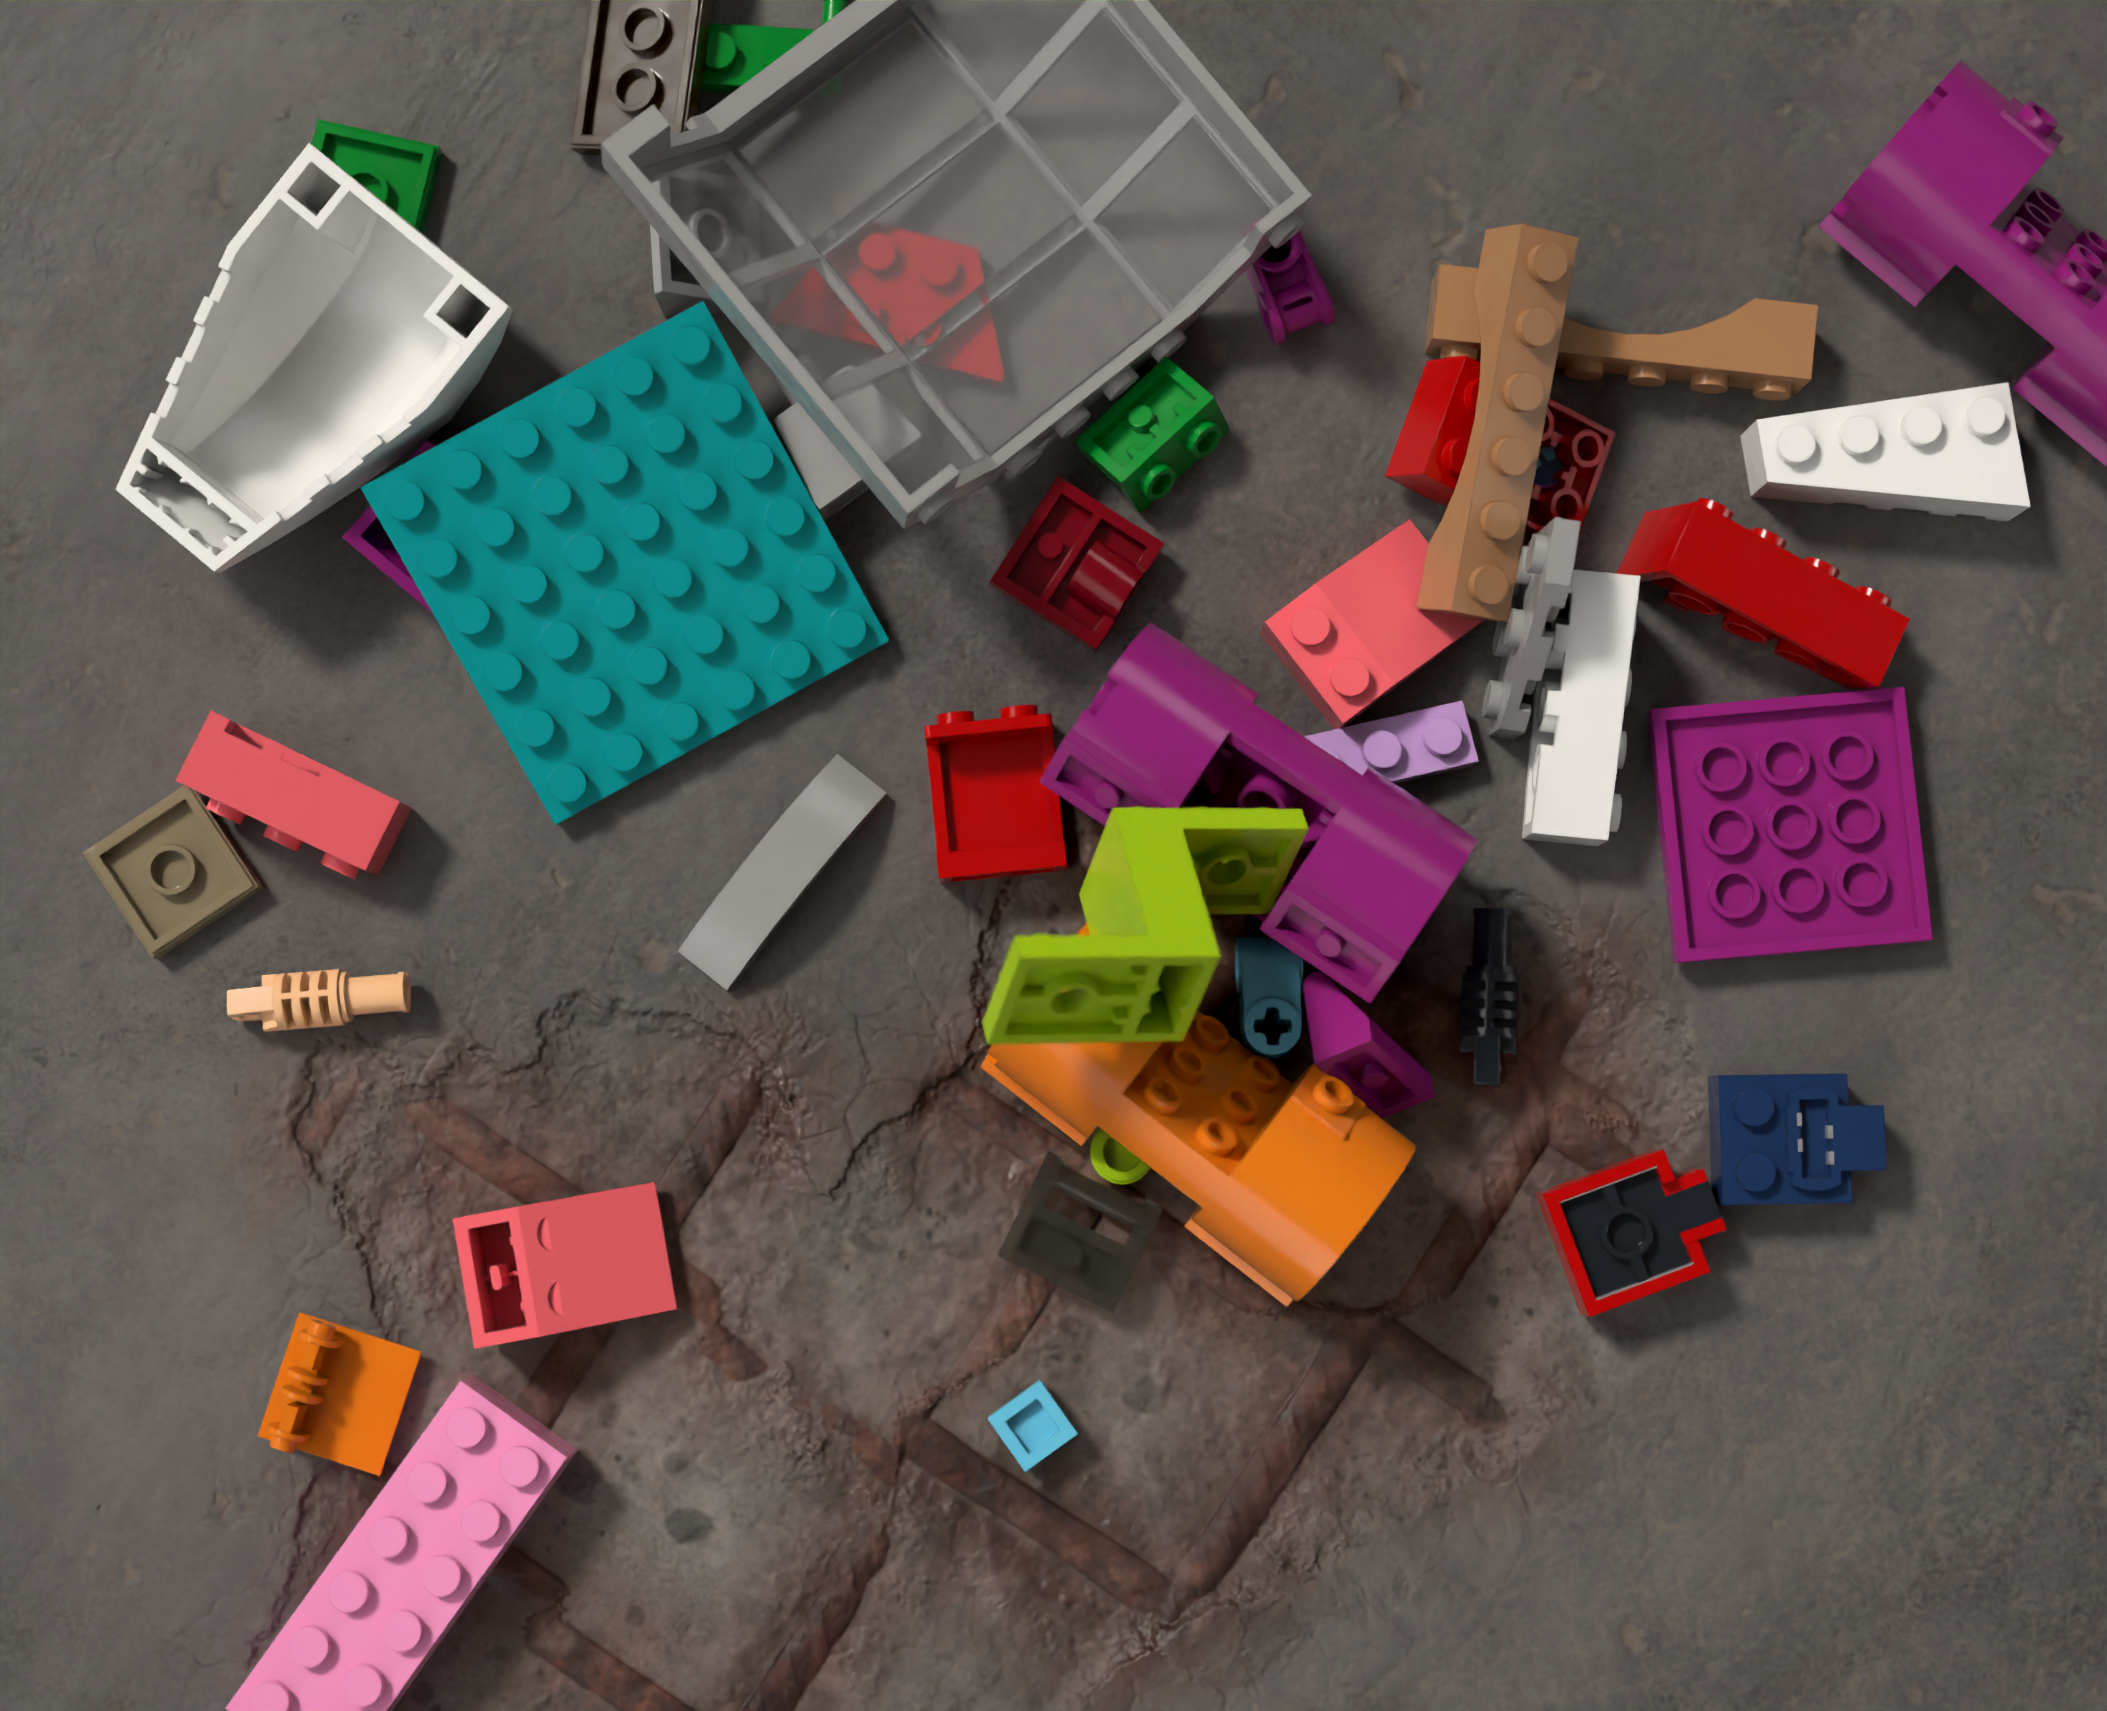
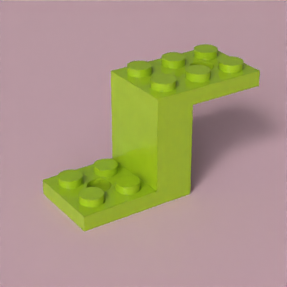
[982,806,1308,1044]

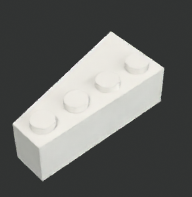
[1522,569,1640,846]

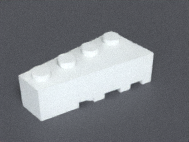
[1740,382,2031,521]

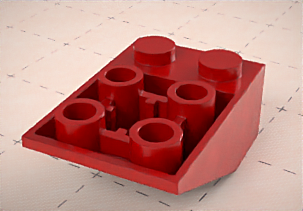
[1384,355,1616,536]

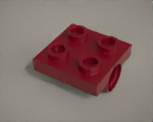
[989,476,1165,652]

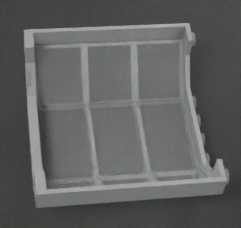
[601,0,1312,529]

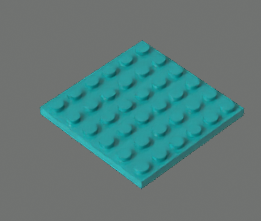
[360,301,889,825]

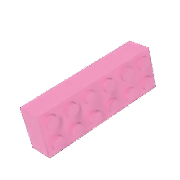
[225,1375,578,1711]

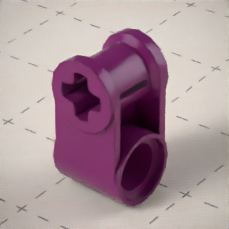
[1246,216,1336,346]

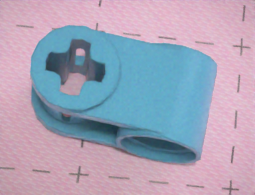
[1235,937,1303,1060]

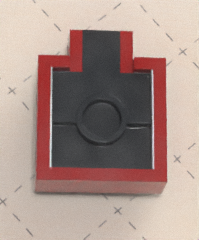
[1535,1149,1727,1317]

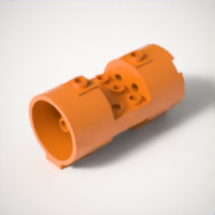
[980,922,1416,1307]

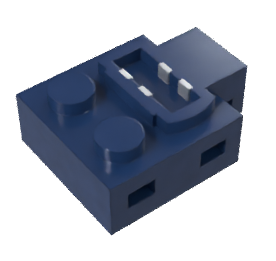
[1708,1073,1886,1205]

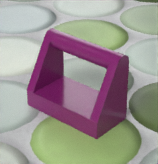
[1303,972,1435,1118]

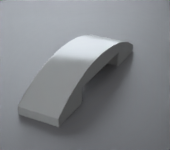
[678,754,887,991]

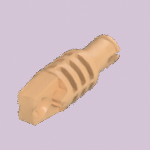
[227,969,411,1032]

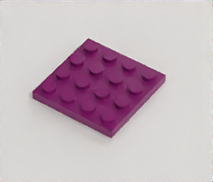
[1647,687,1933,964]

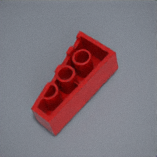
[1616,498,1910,689]

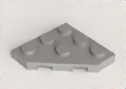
[1482,517,1581,740]

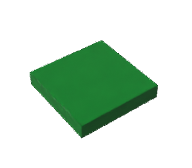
[311,119,443,234]

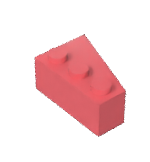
[175,711,412,880]

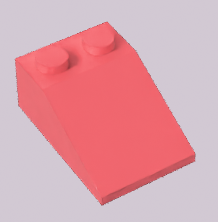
[1260,519,1485,730]

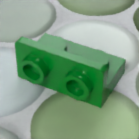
[1075,356,1229,512]

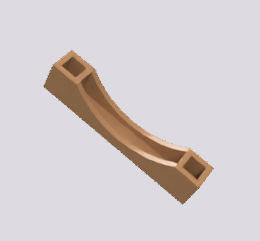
[1416,223,1579,622]
[1425,264,1818,400]

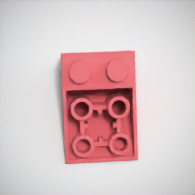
[453,1182,678,1349]

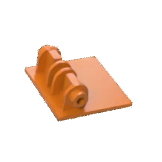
[257,1312,422,1476]

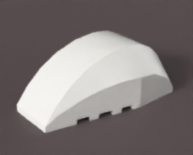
[115,143,513,573]

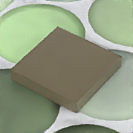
[83,785,264,959]

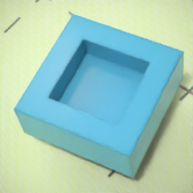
[987,1379,1078,1472]

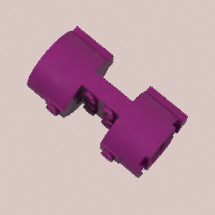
[1818,60,2107,467]
[1039,623,1478,1003]

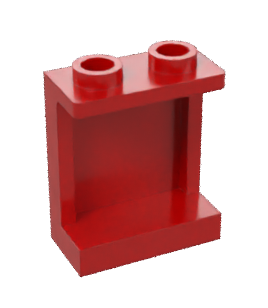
[924,705,1067,884]

